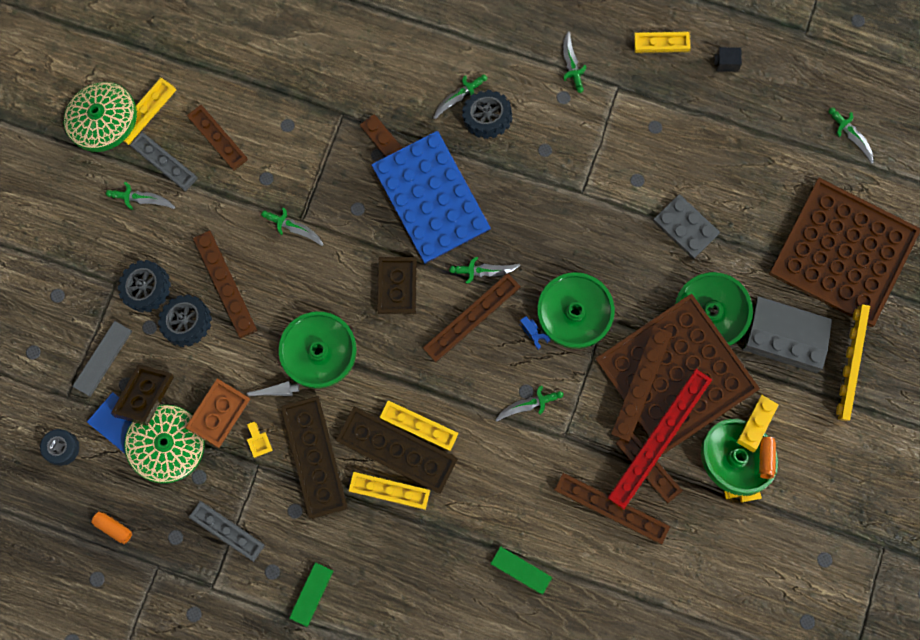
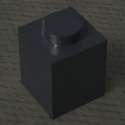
[713,47,742,72]

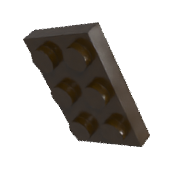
[378,257,417,314]
[111,364,174,426]

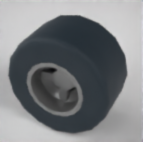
[40,429,80,466]

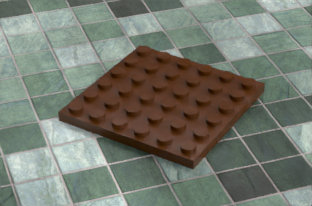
[769,178,920,327]
[595,293,760,455]

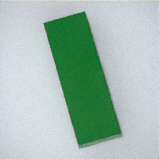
[491,547,552,595]
[289,563,334,627]

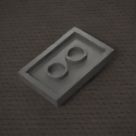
[653,194,721,260]

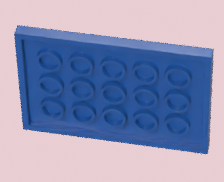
[371,131,491,264]

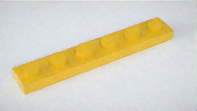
[836,304,870,421]

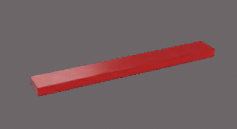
[607,369,712,510]

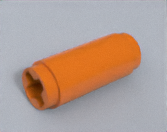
[759,437,776,479]
[91,511,132,544]

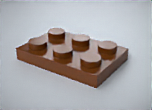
[185,378,251,449]

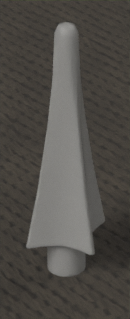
[246,381,299,397]

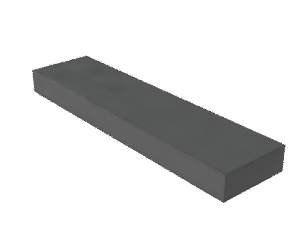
[130,132,198,192]
[73,321,132,397]
[189,501,265,562]

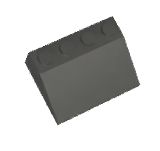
[743,296,832,373]

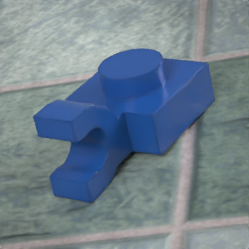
[519,316,550,350]

